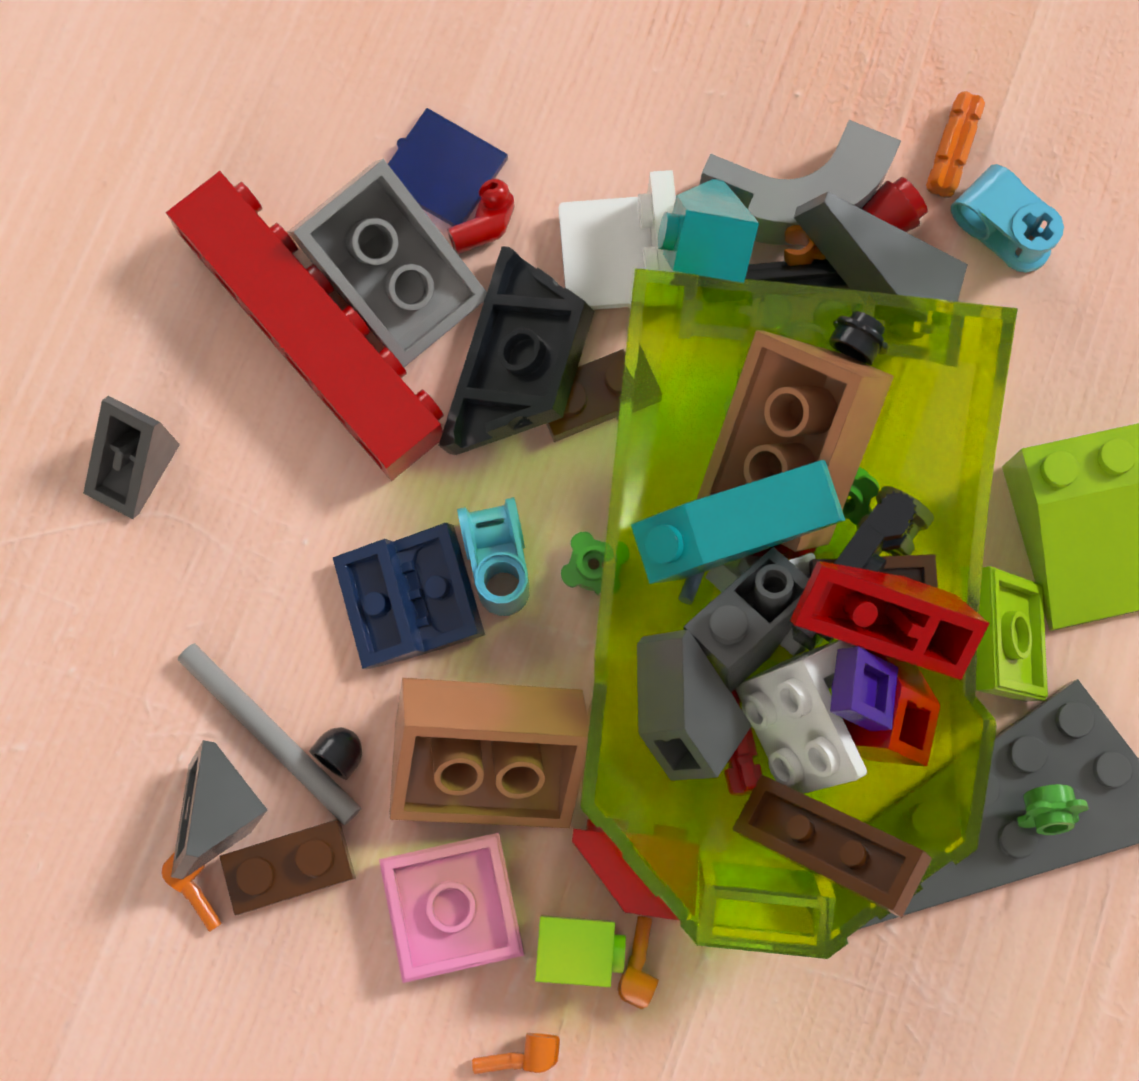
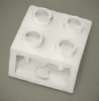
[559,170,684,310]
[735,640,867,794]

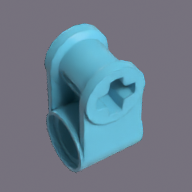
[951,164,1064,273]
[457,497,529,616]

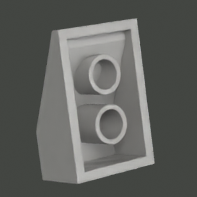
[288,159,487,367]

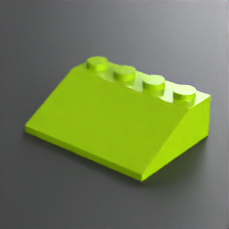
[1002,423,1139,631]

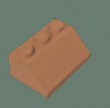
[696,330,894,552]
[389,678,592,828]

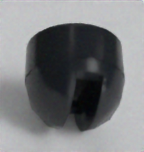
[309,727,362,780]

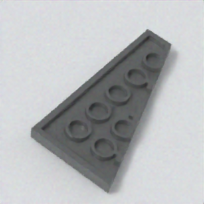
[789,679,1139,938]

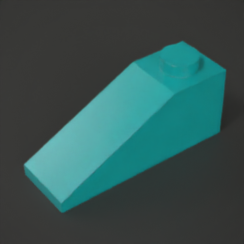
[658,179,759,283]
[631,460,845,584]

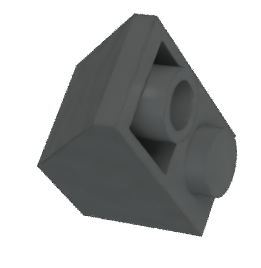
[684,547,809,692]
[637,629,752,780]

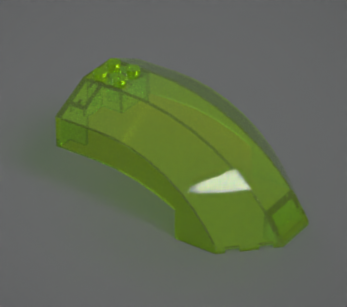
[580,267,1018,959]

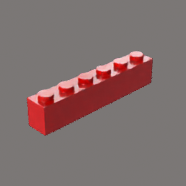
[165,171,444,482]

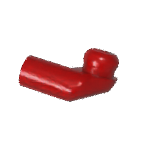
[447,179,515,254]

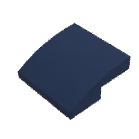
[332,523,485,669]

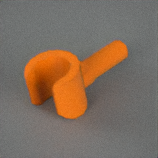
[784,225,826,266]
[161,852,222,932]
[617,916,659,1009]
[472,1033,560,1074]

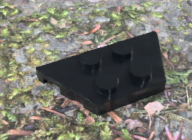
[438,246,595,455]

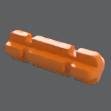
[926,91,985,198]

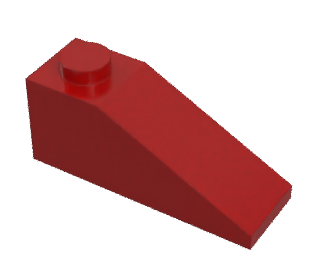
[790,561,990,680]

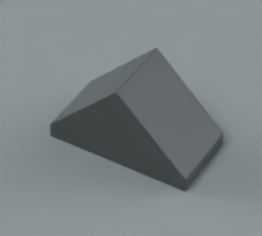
[83,396,180,519]
[171,740,267,879]

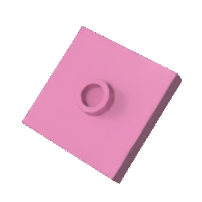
[379,833,525,983]

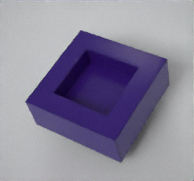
[830,646,898,731]

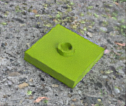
[970,566,1048,702]

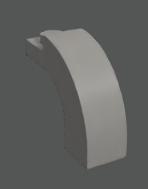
[699,120,901,245]

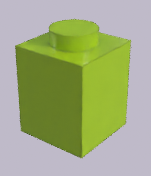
[535,915,626,987]

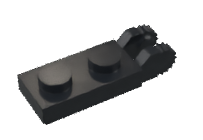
[792,491,917,651]

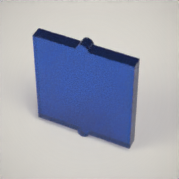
[388,108,508,226]

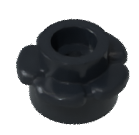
[829,311,889,366]

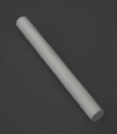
[178,643,361,825]

